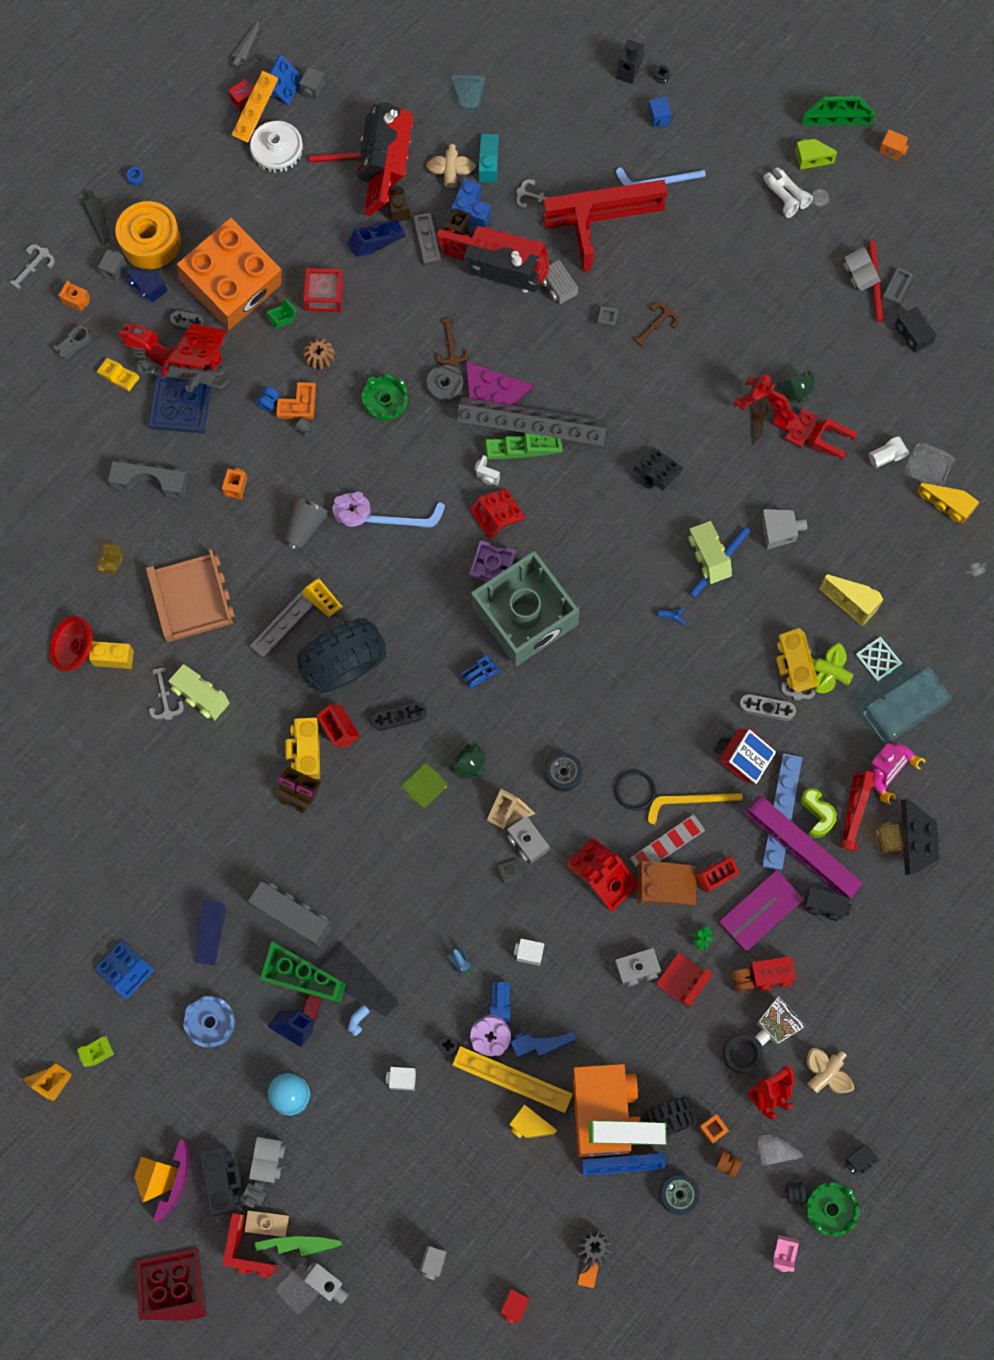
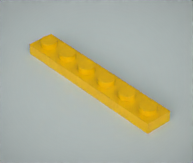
[452,1046,573,1113]

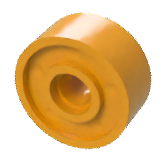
[115,201,181,269]

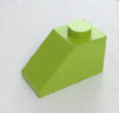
[795,139,837,170]

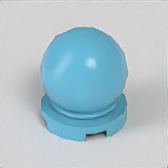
[267,1073,311,1116]

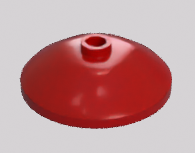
[49,616,93,672]

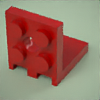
[565,838,637,912]
[222,1213,279,1277]

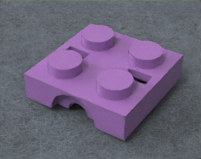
[469,540,516,582]

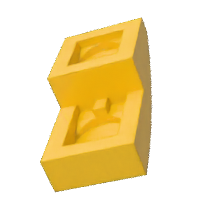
[97,358,140,392]

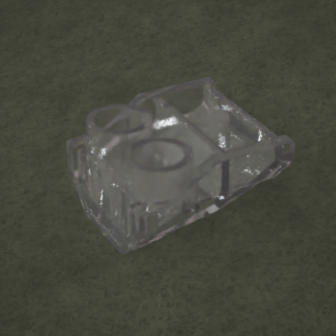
[905,442,956,487]

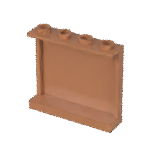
[146,549,235,643]

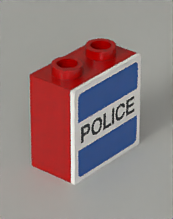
[718,728,776,784]

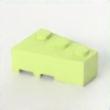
[688,521,732,584]
[168,664,230,720]

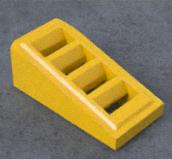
[301,578,343,617]

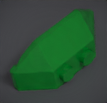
[802,96,875,126]

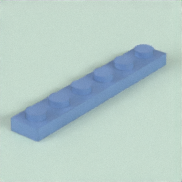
[762,753,802,871]

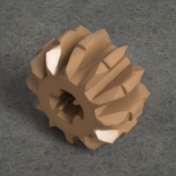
[304,338,335,370]

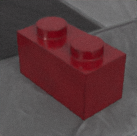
[300,995,322,1024]

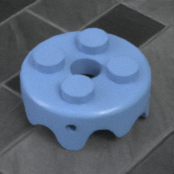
[183,996,235,1048]

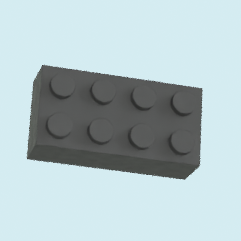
[248,881,332,949]

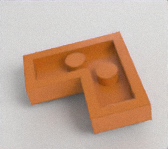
[276,382,316,420]

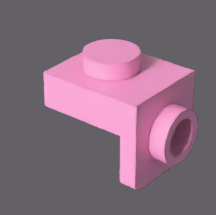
[773,1235,799,1272]

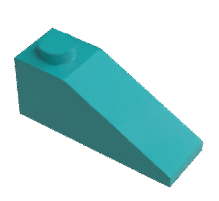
[479,134,499,183]

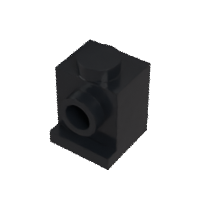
[845,1143,880,1175]

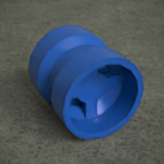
[256,386,280,412]

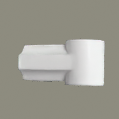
[868,436,909,468]

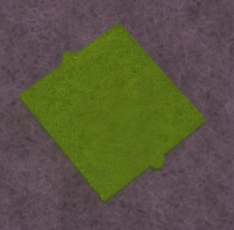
[402,763,449,809]

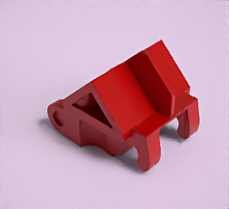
[747,1065,795,1120]

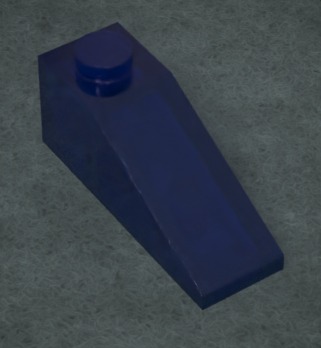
[347,221,406,257]
[195,900,227,966]

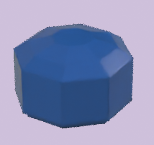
[126,167,145,186]

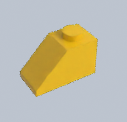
[510,1105,557,1138]

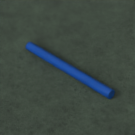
[689,527,750,598]

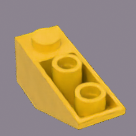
[917,483,979,525]

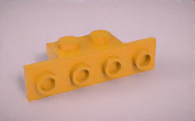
[232,71,278,143]

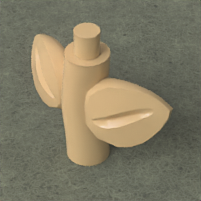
[426,144,476,188]
[806,1048,854,1094]

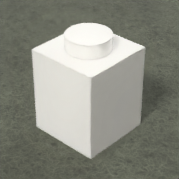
[514,939,544,966]
[386,1067,416,1091]

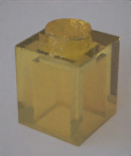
[876,822,903,854]

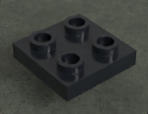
[633,447,684,491]

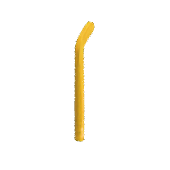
[648,793,743,825]

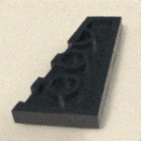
[320,946,400,1017]

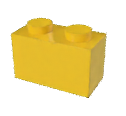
[89,641,134,669]

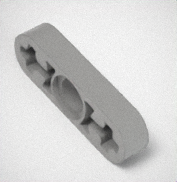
[739,694,796,721]

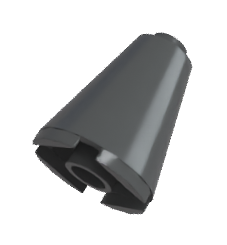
[285,496,329,550]

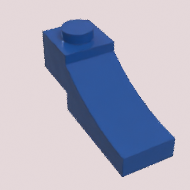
[511,1032,576,1059]

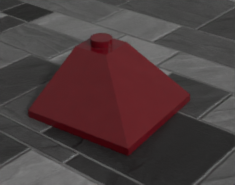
[136,1248,207,1321]

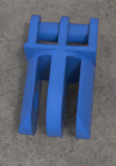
[460,655,500,689]

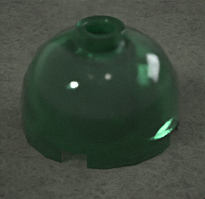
[777,370,815,403]
[448,741,486,779]

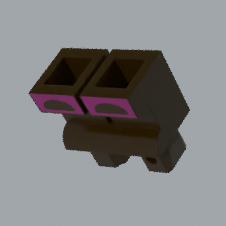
[276,767,321,813]

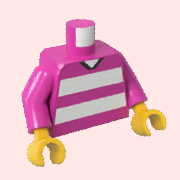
[870,743,925,805]

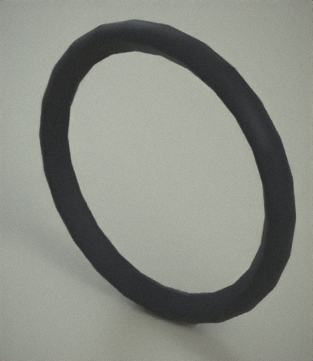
[615,771,656,810]

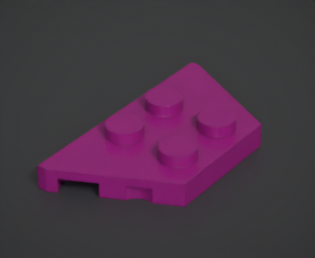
[467,362,533,405]

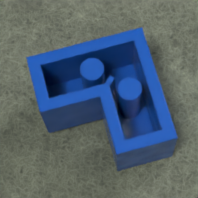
[451,179,491,228]

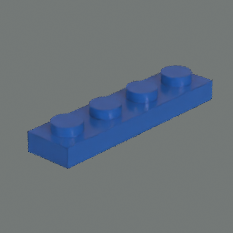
[582,1152,666,1176]

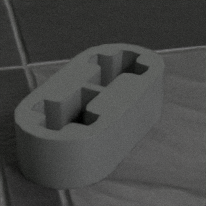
[170,311,205,331]

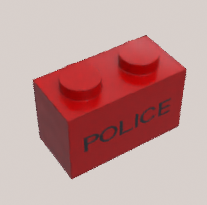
[750,956,796,991]

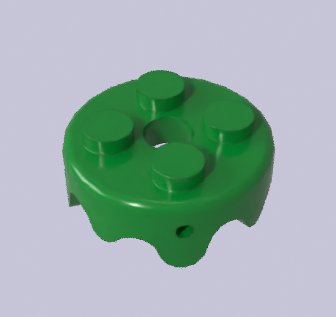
[362,374,408,421]
[806,1183,860,1236]

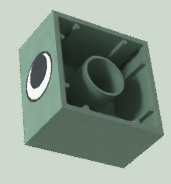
[471,551,579,667]

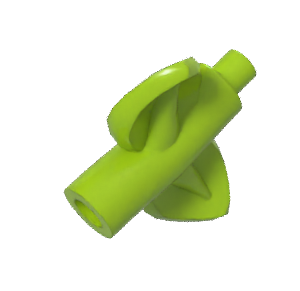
[812,642,854,693]

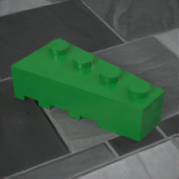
[260,941,346,1003]

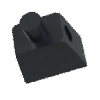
[616,40,644,84]

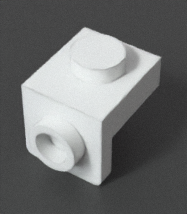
[475,455,500,485]

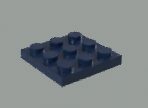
[149,376,211,433]

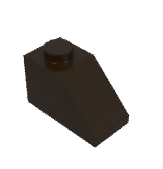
[388,187,410,223]
[444,208,472,235]

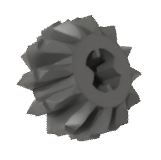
[577,1230,612,1267]

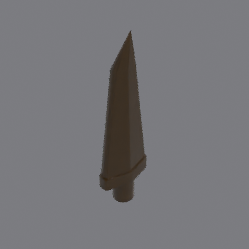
[752,396,769,445]

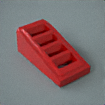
[695,856,740,892]

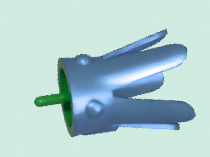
[446,945,473,976]

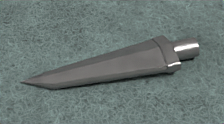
[231,19,260,68]

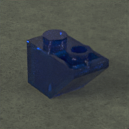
[125,269,168,304]
[268,1010,315,1047]

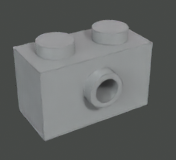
[507,816,550,864]
[614,948,661,987]

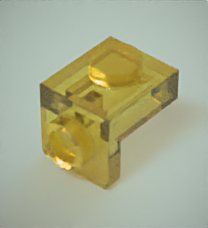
[97,543,123,575]

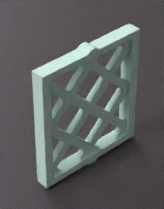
[856,637,902,682]

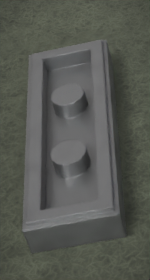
[413,212,441,266]

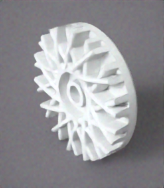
[250,121,303,173]

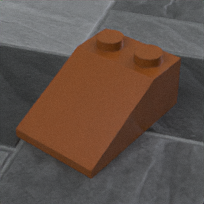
[637,861,696,906]

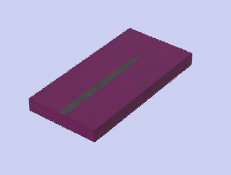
[719,870,804,952]

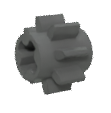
[242,1180,267,1208]

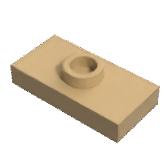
[245,1211,289,1237]

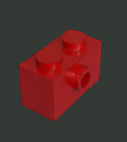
[316,704,360,748]

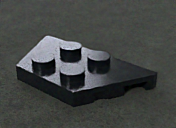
[901,799,939,875]

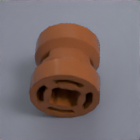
[730,968,755,993]
[715,1151,742,1178]

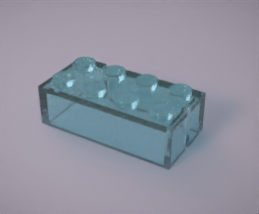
[863,667,952,744]

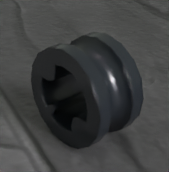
[654,65,670,84]

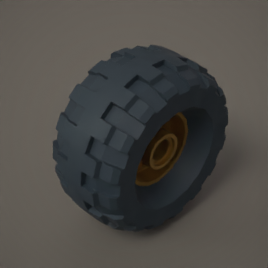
[296,618,387,694]

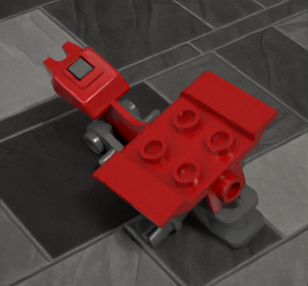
[119,324,229,392]

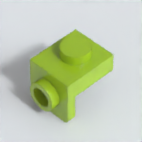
[77,1036,114,1067]

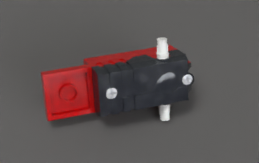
[357,102,413,217]
[437,226,550,292]

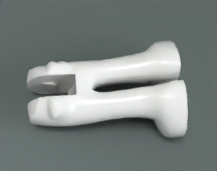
[763,167,813,218]

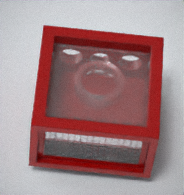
[304,268,344,312]

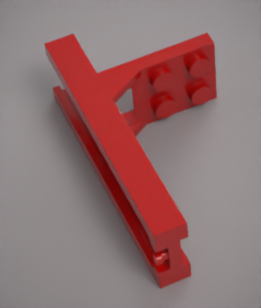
[543,179,667,272]

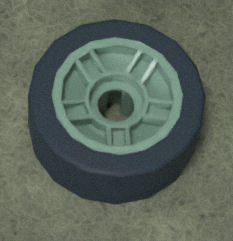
[659,1174,700,1215]

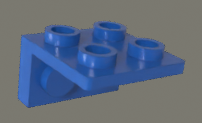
[95,940,154,1000]

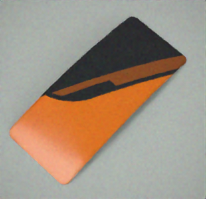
[578,1246,599,1288]

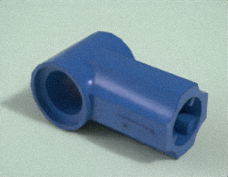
[490,982,511,1023]

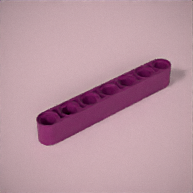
[745,796,862,900]

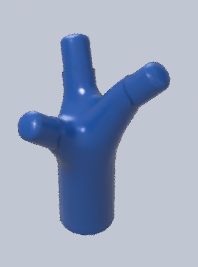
[658,608,687,626]

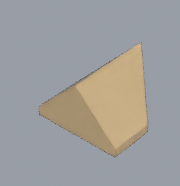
[487,789,535,829]

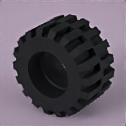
[641,1097,698,1136]

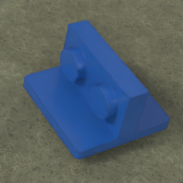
[269,55,303,105]

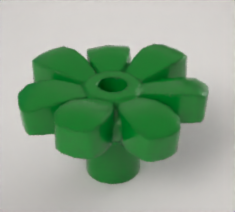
[691,925,713,951]

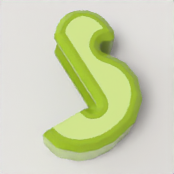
[801,788,837,838]

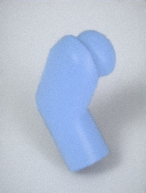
[348,1005,369,1036]

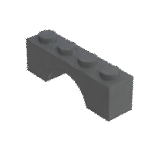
[108,460,188,500]

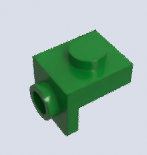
[265,299,297,329]

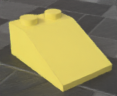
[819,574,883,626]

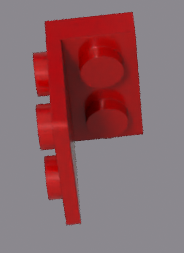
[470,489,525,539]
[656,953,713,1009]

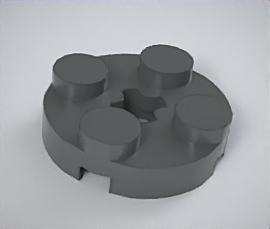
[427,365,463,402]

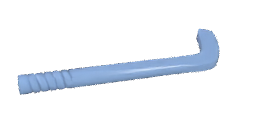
[616,167,706,186]
[365,502,445,527]

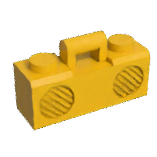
[776,628,819,693]
[285,718,320,779]

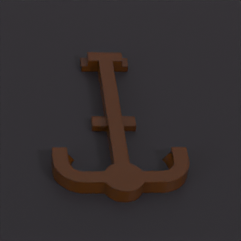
[633,303,679,348]
[436,318,469,367]

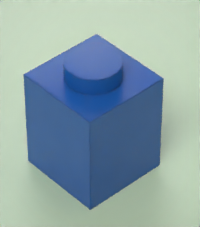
[648,96,672,128]

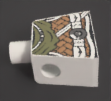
[754,997,805,1046]

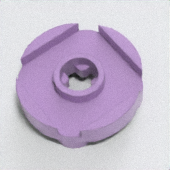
[333,492,371,527]
[470,1015,511,1056]

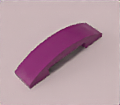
[153,1139,190,1222]

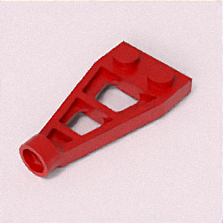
[840,771,875,851]

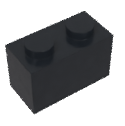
[895,306,937,353]

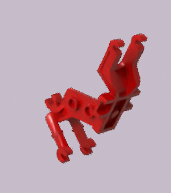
[733,374,857,460]

